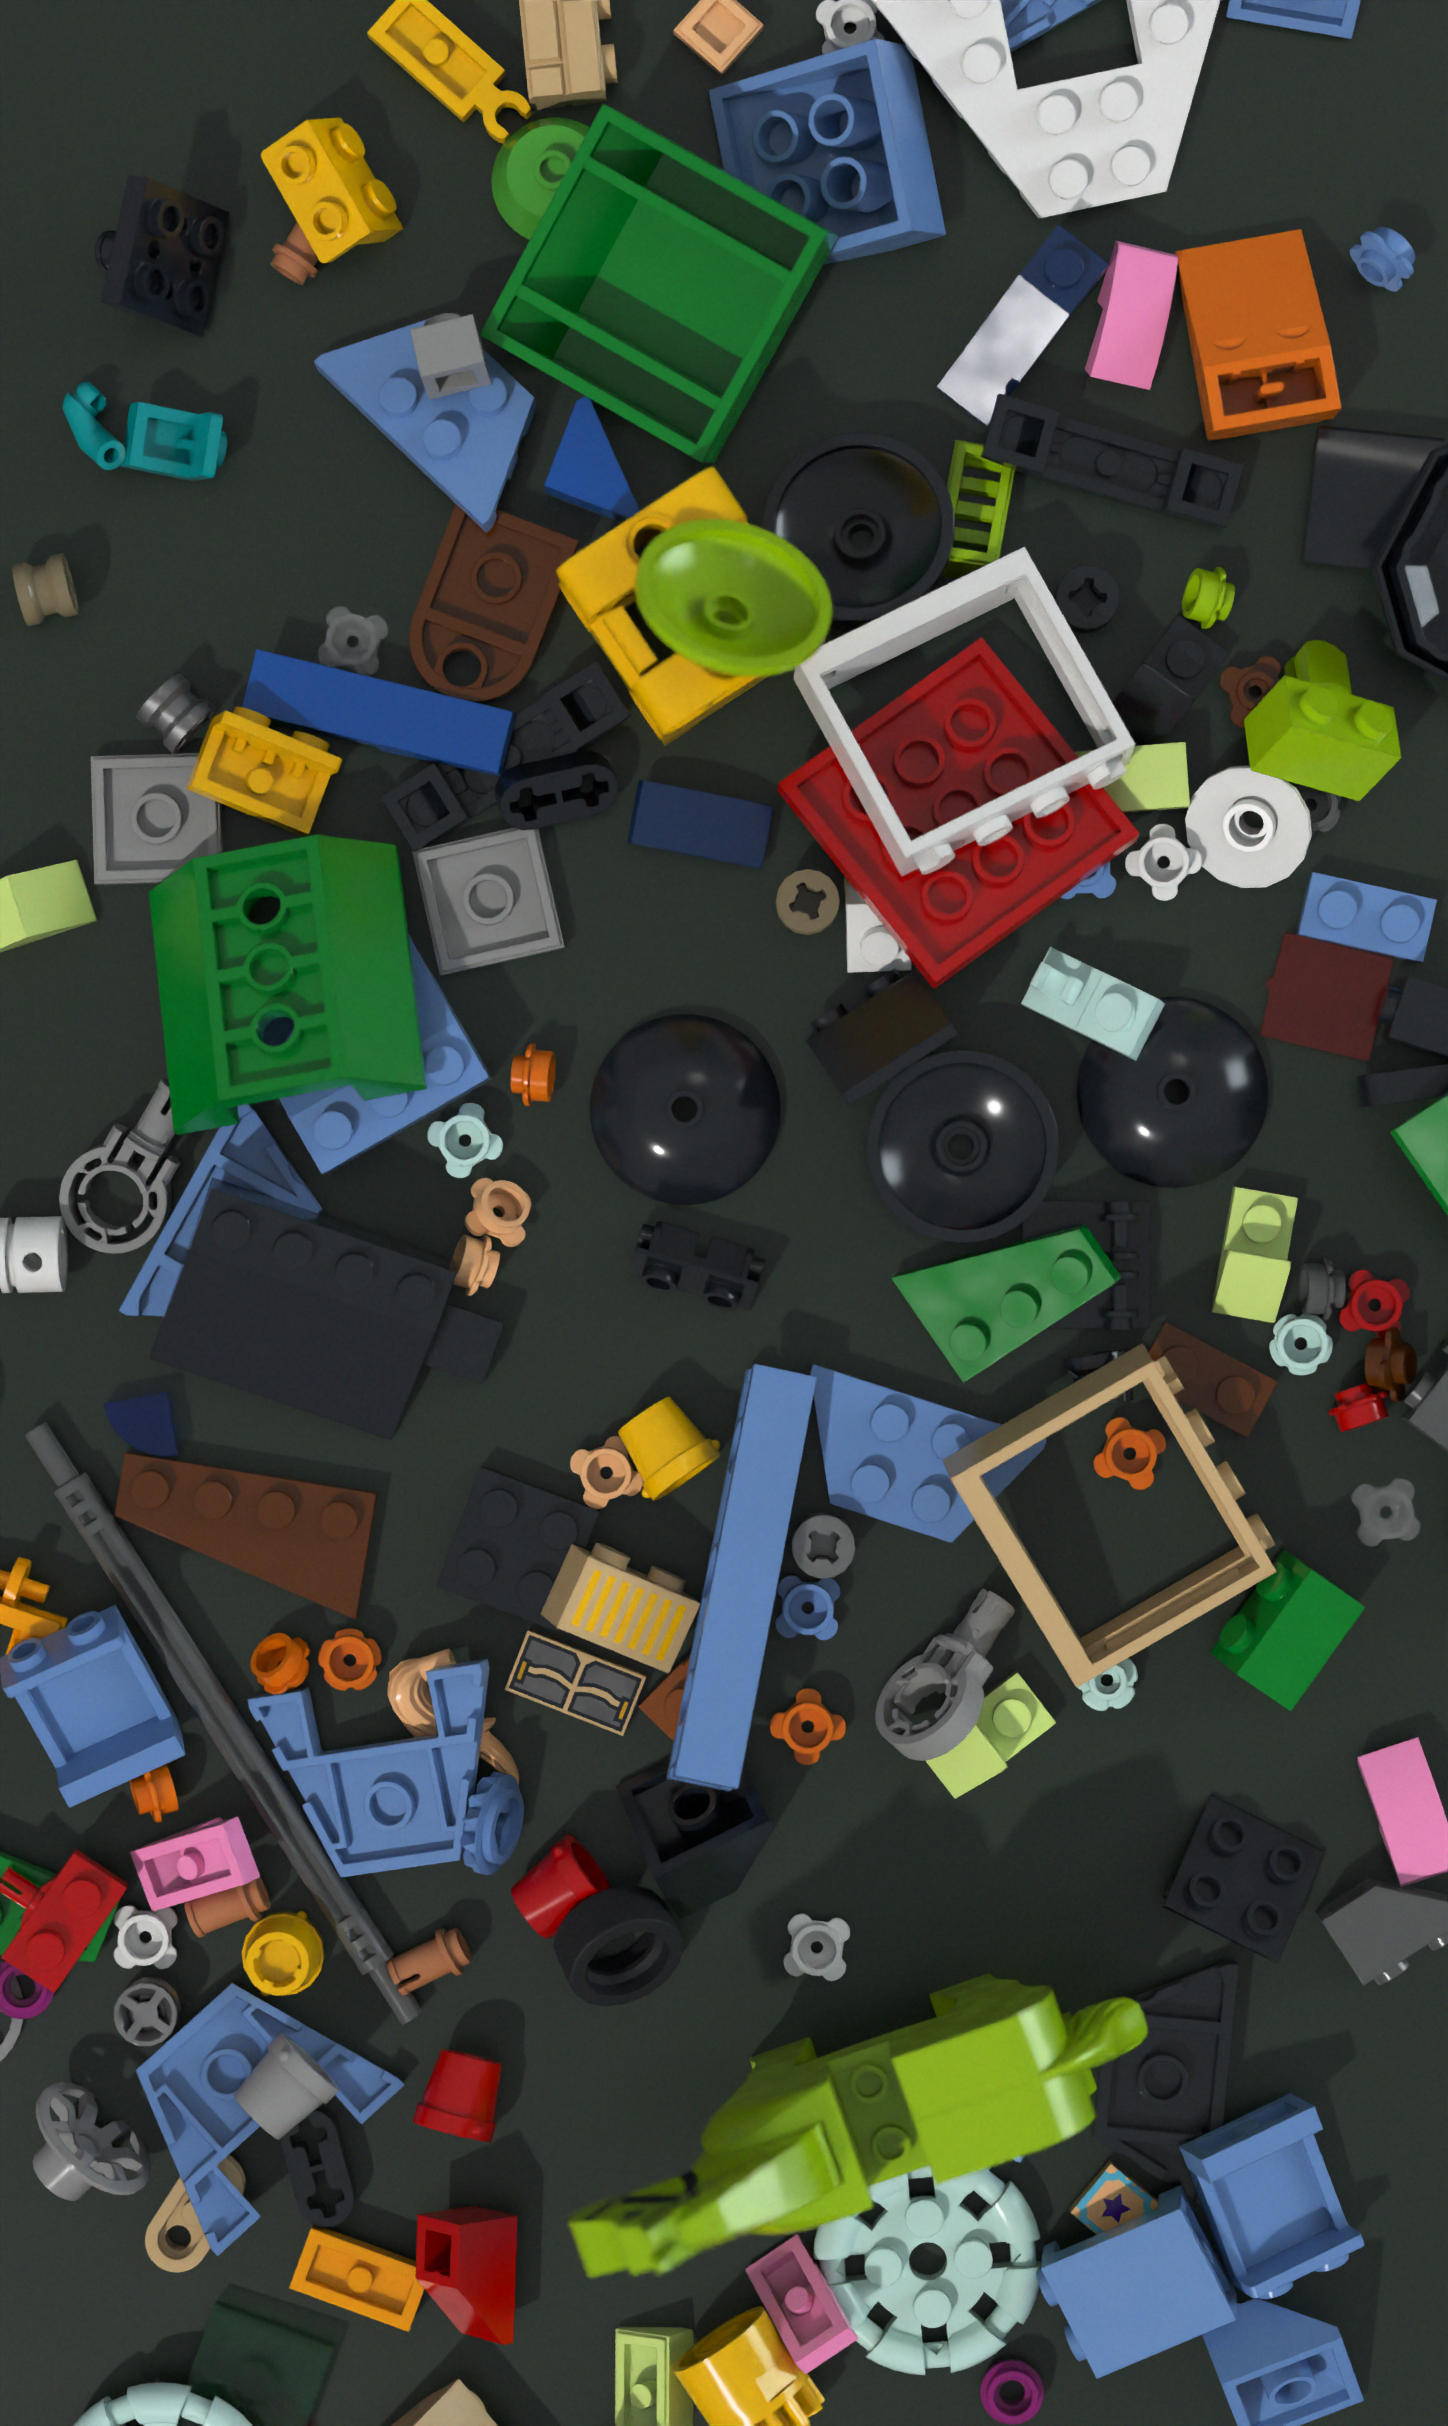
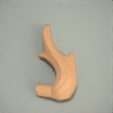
[388,1648,520,1785]

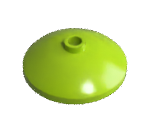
[635,519,832,676]

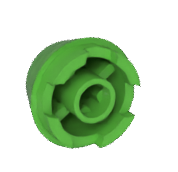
[491,117,590,240]

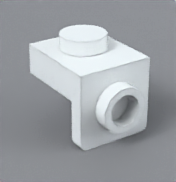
[844,877,911,973]

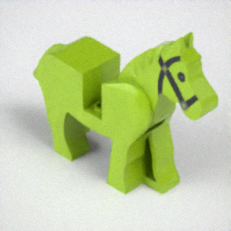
[568,1973,1148,2277]

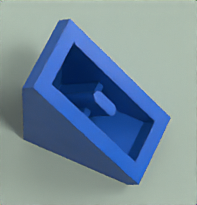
[544,396,640,523]

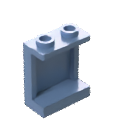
[0,1605,186,1808]
[1179,2093,1365,2299]
[1036,2185,1237,2379]

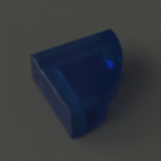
[103,1392,180,1456]

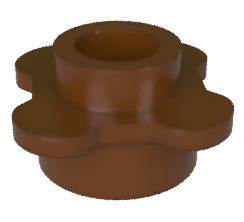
[1219,656,1281,728]
[1365,1327,1417,1402]

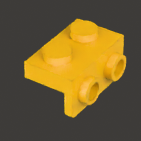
[261,117,404,263]
[186,707,343,837]

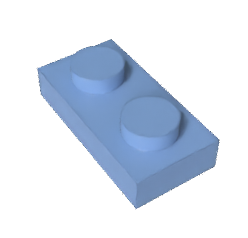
[1296,872,1437,963]

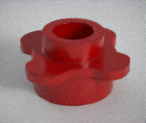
[1339,1270,1410,1338]

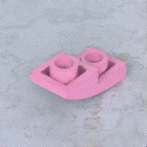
[1085,241,1178,390]
[1357,1737,1448,1888]

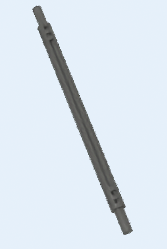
[24,1422,423,2025]

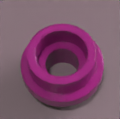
[0,1960,54,2019]
[980,2359,1044,2425]

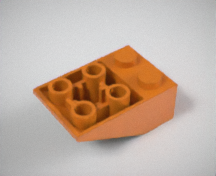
[1174,229,1342,442]

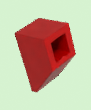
[415,2205,517,2345]

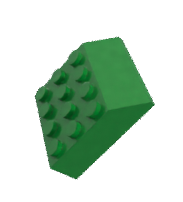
[479,104,839,463]

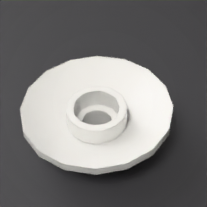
[1185,766,1312,888]

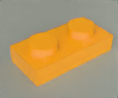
[289,2224,424,2332]

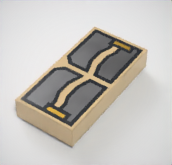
[504,1629,647,1736]

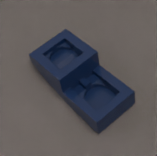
[627,780,774,869]

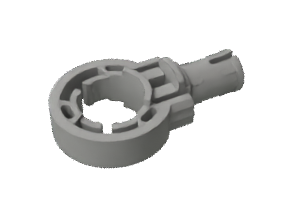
[59,1079,181,1254]
[875,1589,1015,1761]

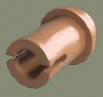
[270,222,319,285]
[184,1877,270,1938]
[386,1927,473,1996]

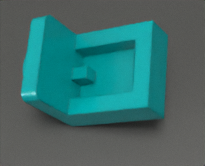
[121,402,227,481]

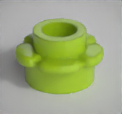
[1182,566,1235,629]

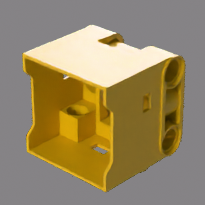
[556,466,770,746]

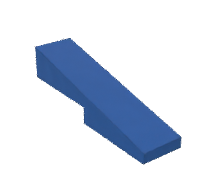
[242,649,516,776]

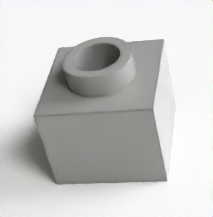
[410,313,492,400]

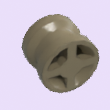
[12,553,79,626]
[776,869,840,935]

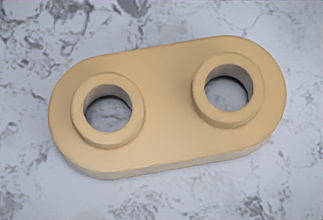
[145,2155,246,2272]

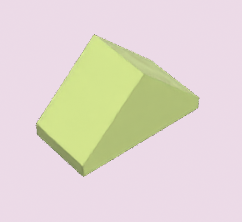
[0,859,98,953]

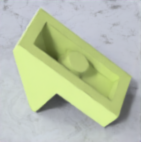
[1211,1187,1298,1323]
[925,1670,1056,1799]

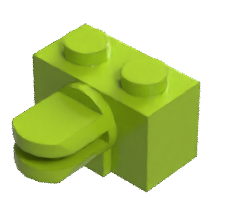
[1244,640,1401,801]

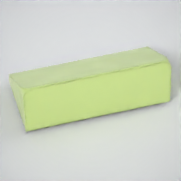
[615,2327,694,2426]

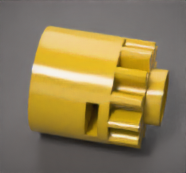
[672,2306,825,2426]

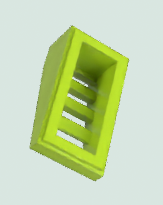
[941,440,1015,579]

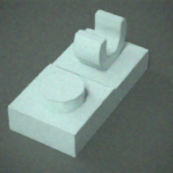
[1021,947,1165,1061]

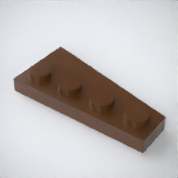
[114,1452,378,1620]

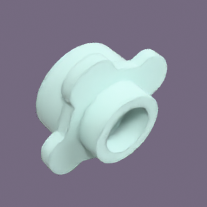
[427,1103,503,1178]

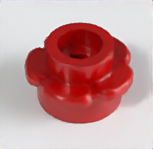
[1329,1383,1389,1433]

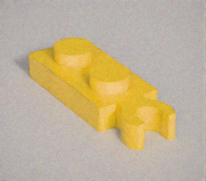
[367,0,532,144]

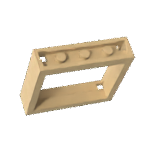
[942,1343,1277,1688]

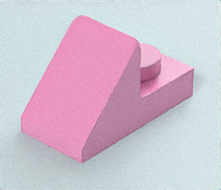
[130,1816,260,1912]
[745,2234,859,2375]

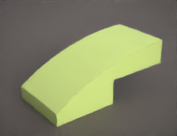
[1075,742,1190,813]

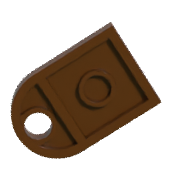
[409,504,579,703]

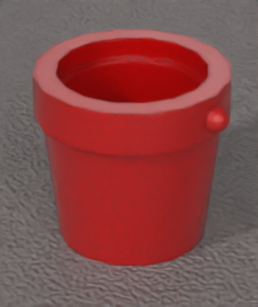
[511,1835,612,1939]
[413,2048,502,2142]

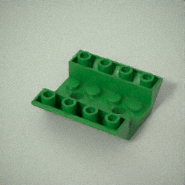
[149,834,427,1135]

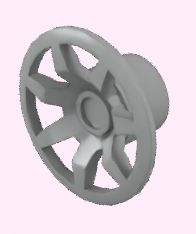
[33,2082,151,2201]

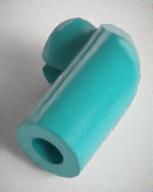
[62,381,126,470]

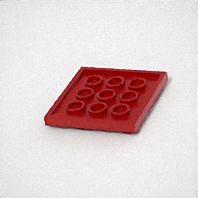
[777,637,1140,989]

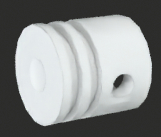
[0,1216,68,1293]

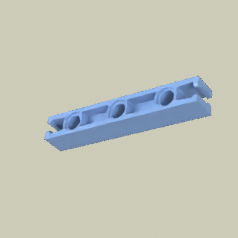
[666,1364,817,1791]

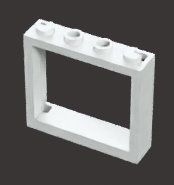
[794,547,1135,876]

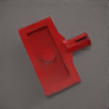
[0,1848,128,1993]

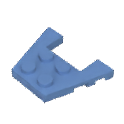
[248,1659,490,1877]
[135,1983,404,2256]

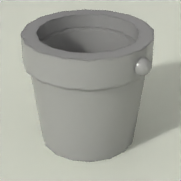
[233,2032,340,2140]

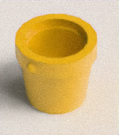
[618,1396,721,1501]
[242,1911,326,1996]

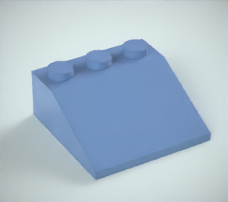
[708,38,946,265]
[263,933,493,1174]

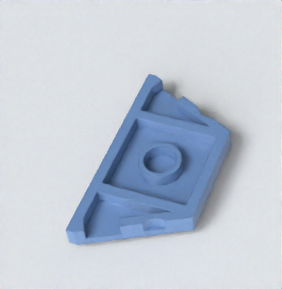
[314,313,537,533]
[119,1104,322,1316]
[810,1364,1047,1543]

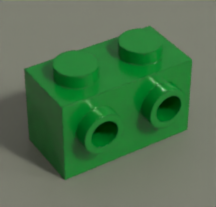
[1210,1549,1365,1711]

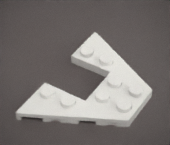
[872,0,1220,218]

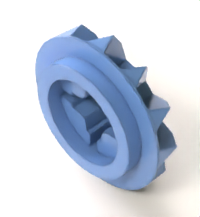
[460,1771,524,1875]

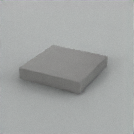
[91,753,223,885]
[412,828,565,976]

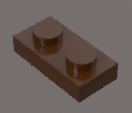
[1147,1321,1278,1438]

